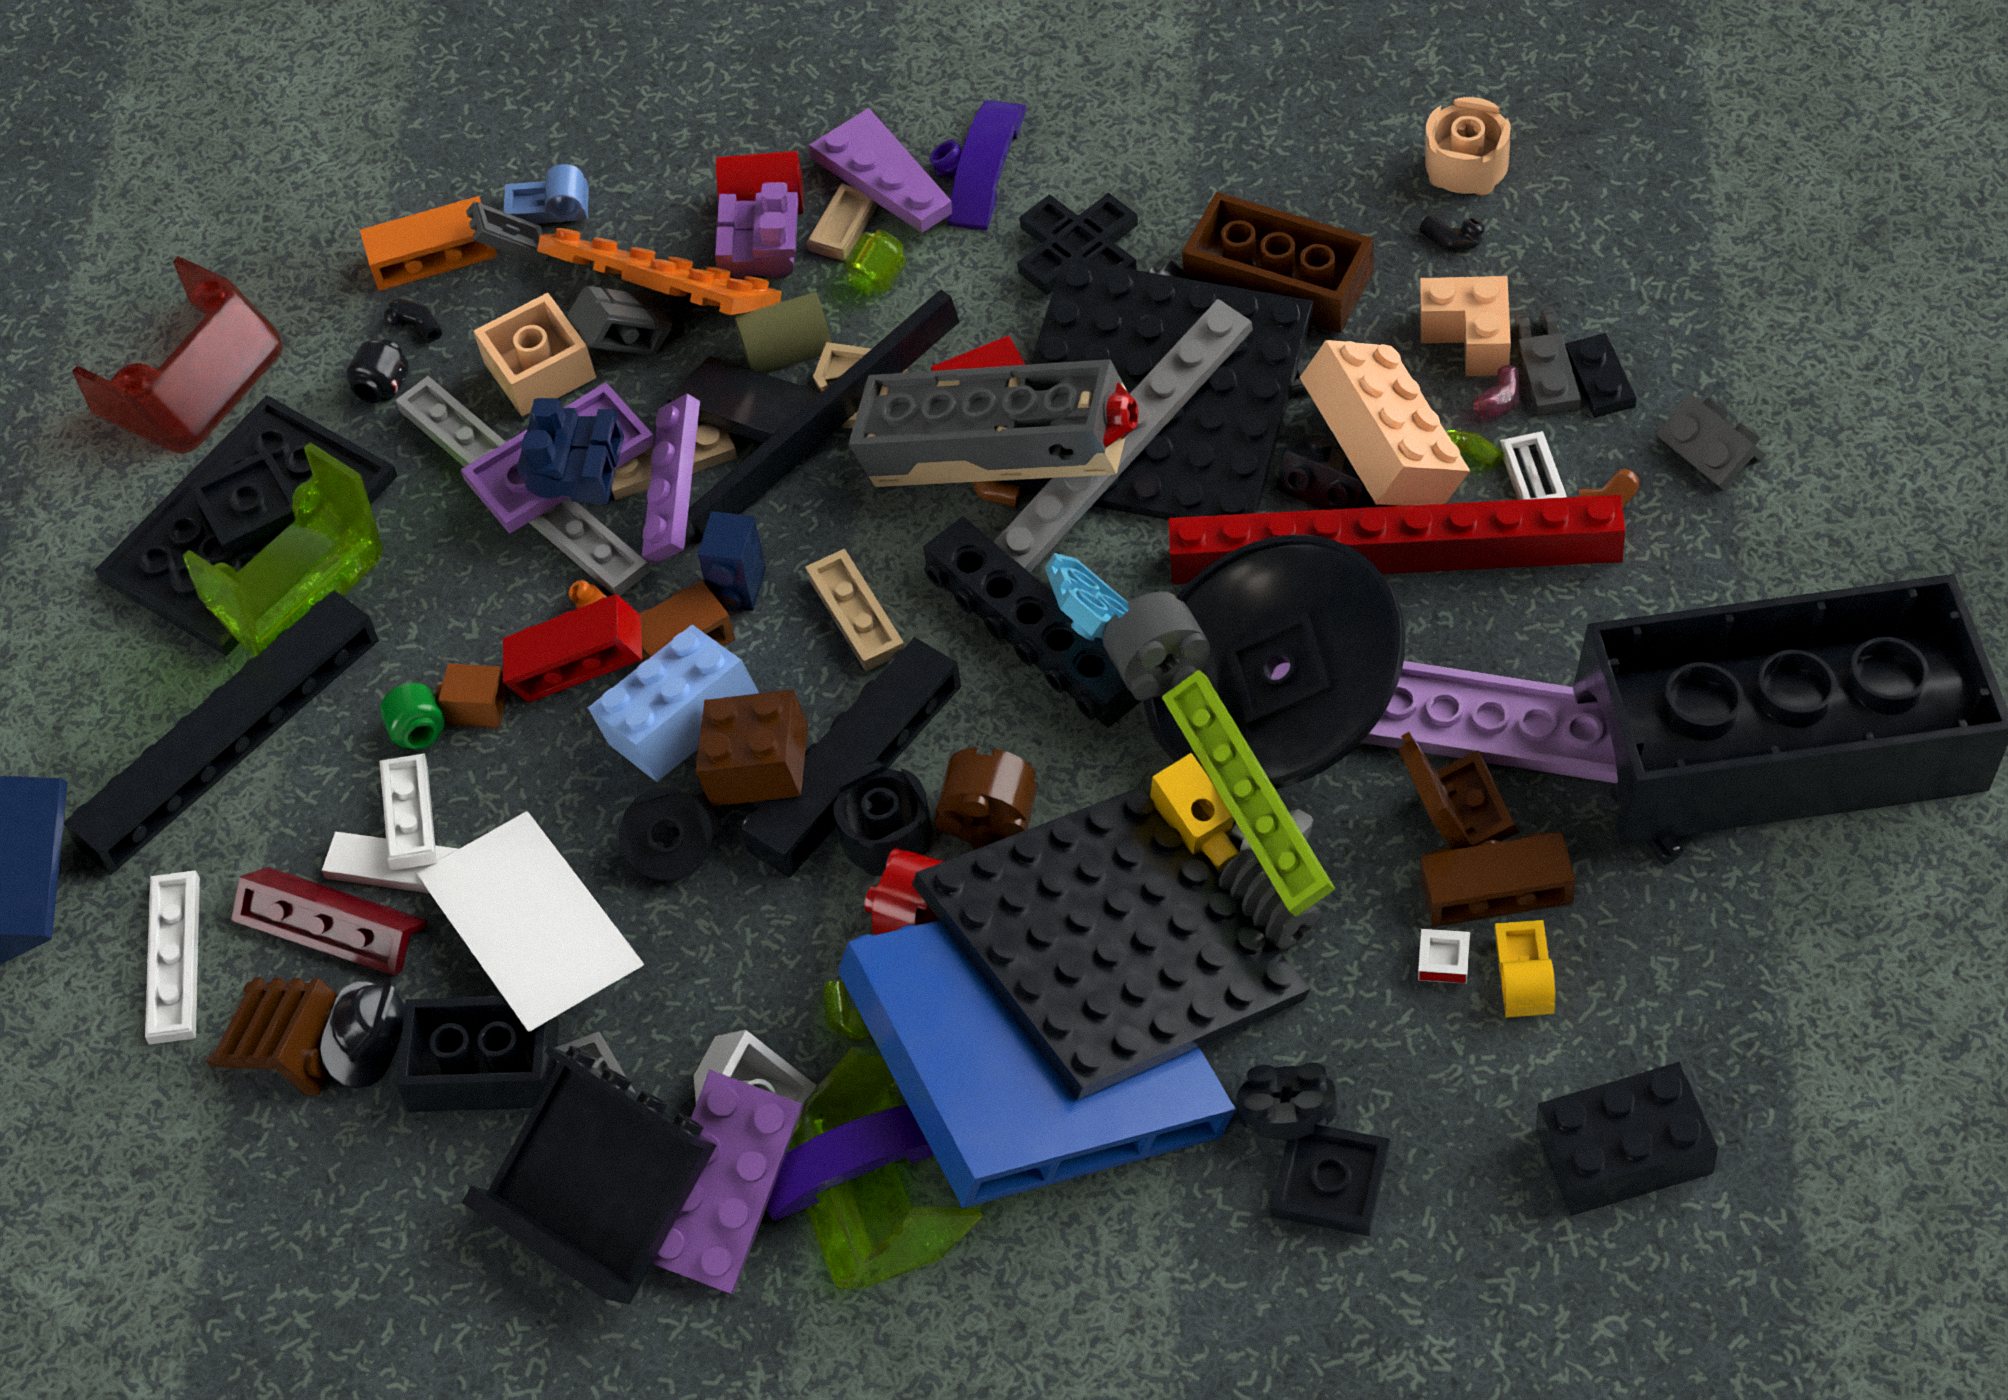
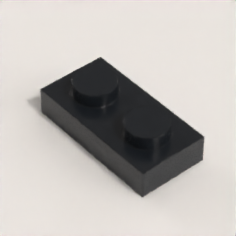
[1565,333,1637,418]

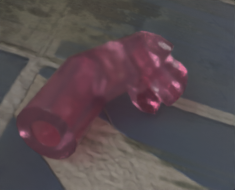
[1474,365,1519,418]

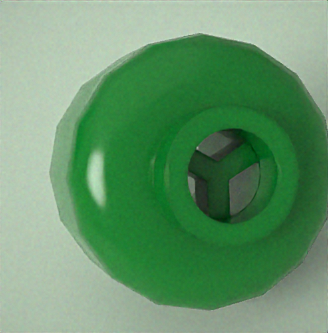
[380,682,445,750]

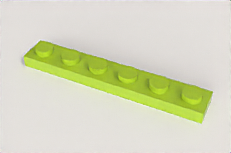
[1162,670,1335,917]

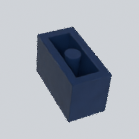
[698,511,766,611]

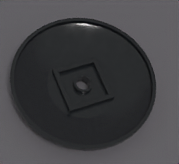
[1144,535,1406,789]

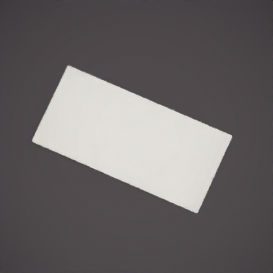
[417,811,644,1031]

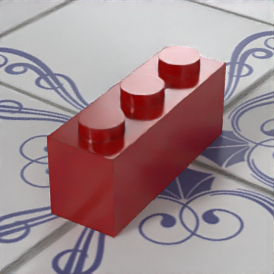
[503,593,642,703]

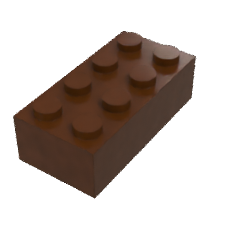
[1182,192,1374,333]

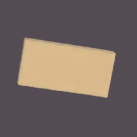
[806,183,879,261]

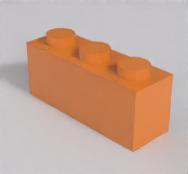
[360,196,498,291]

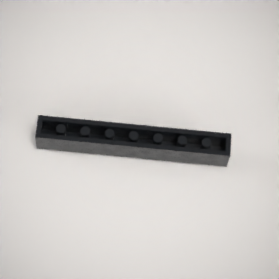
[64,589,379,875]

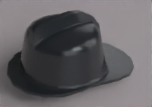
[319,981,405,1089]

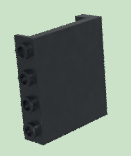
[462,1046,717,1305]

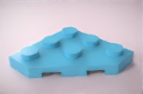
[1044,553,1131,641]

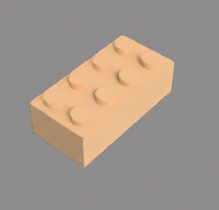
[1300,340,1470,506]

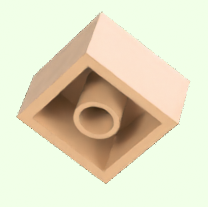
[473,293,596,417]

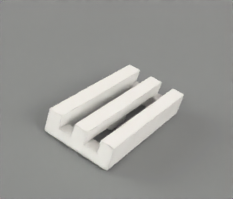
[1500,431,1567,500]

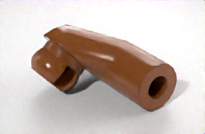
[1579,468,1640,507]

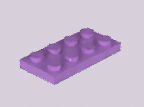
[461,382,655,534]
[652,1069,804,1294]

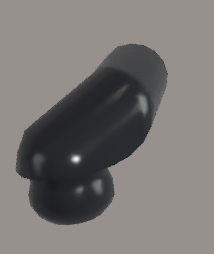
[1419,215,1485,250]

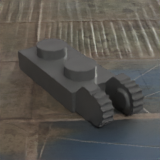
[1514,307,1581,416]

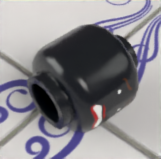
[346,339,409,403]

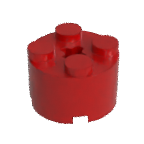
[864,849,944,935]

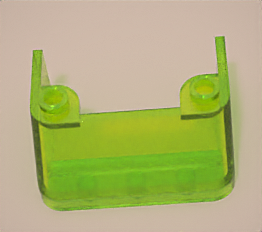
[183,442,383,657]
[787,1046,982,1289]

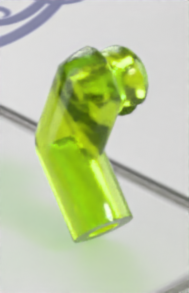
[823,981,870,1040]

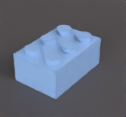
[588,625,759,782]

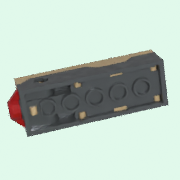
[848,359,1139,487]

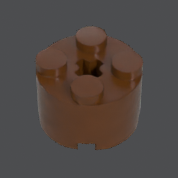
[934,747,1038,850]

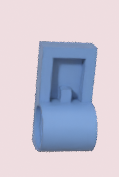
[503,164,589,224]

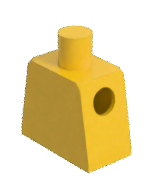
[1150,753,1240,872]

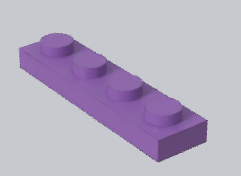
[642,394,700,564]

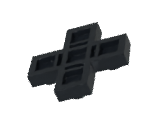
[1017,193,1138,295]

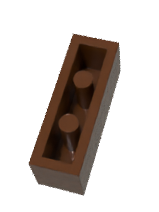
[1420,831,1575,928]

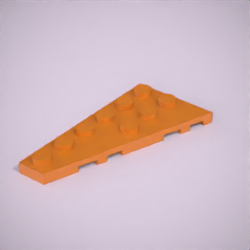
[537,228,782,315]

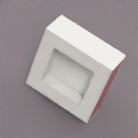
[1418,929,1470,984]

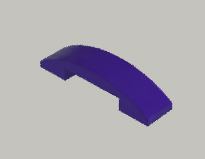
[947,100,1026,231]
[767,1104,934,1222]

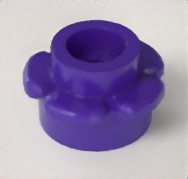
[929,139,963,178]

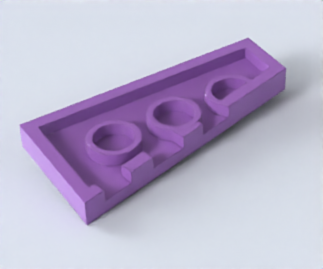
[809,108,952,233]

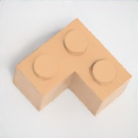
[1420,276,1511,376]

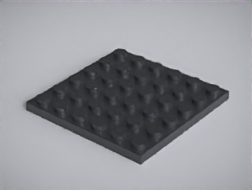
[1000,257,1314,520]
[912,786,1310,1100]

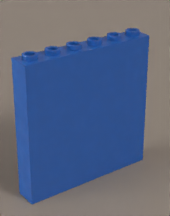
[838,921,1235,1208]

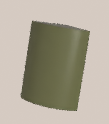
[735,292,832,374]

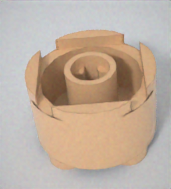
[1425,97,1511,195]

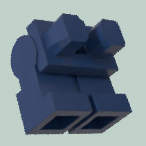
[517,398,624,504]

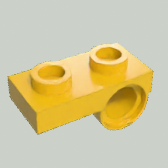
[1494,920,1555,1018]

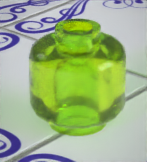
[844,229,906,295]

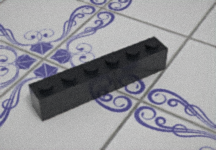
[741,637,961,878]

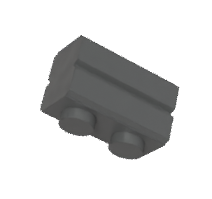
[567,286,672,356]

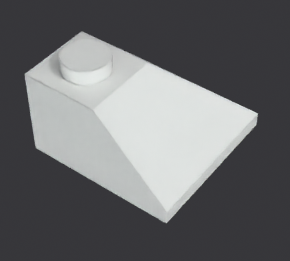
[694,1030,816,1116]

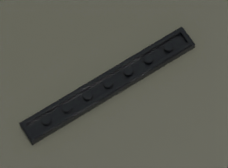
[688,289,960,539]

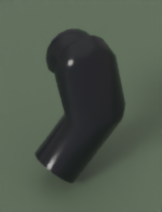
[384,298,442,343]

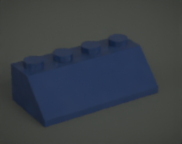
[0,776,68,964]

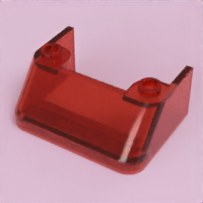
[72,256,283,453]

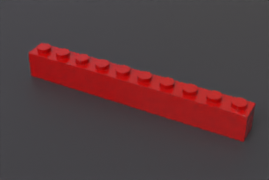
[1169,495,1626,585]

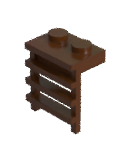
[1398,732,1519,850]
[205,977,338,1096]

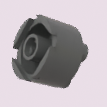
[1102,592,1210,701]

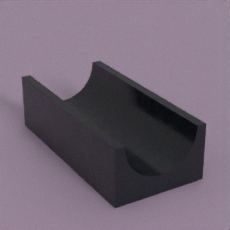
[1573,574,2008,844]

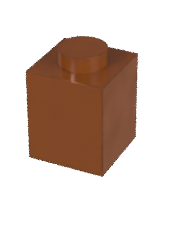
[435,663,509,728]

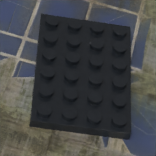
[94,395,397,656]

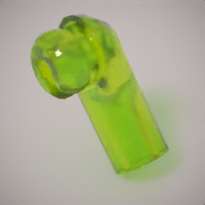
[1445,429,1504,470]

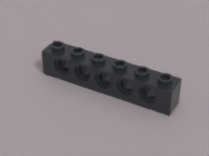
[923,516,1141,728]

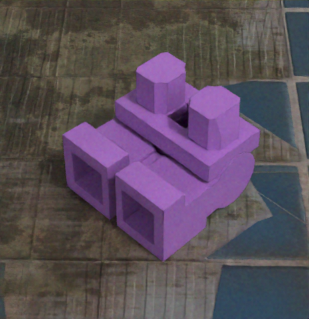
[715,182,798,280]

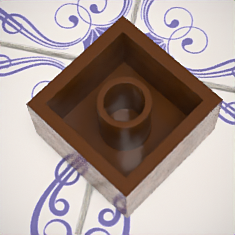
[695,689,808,806]

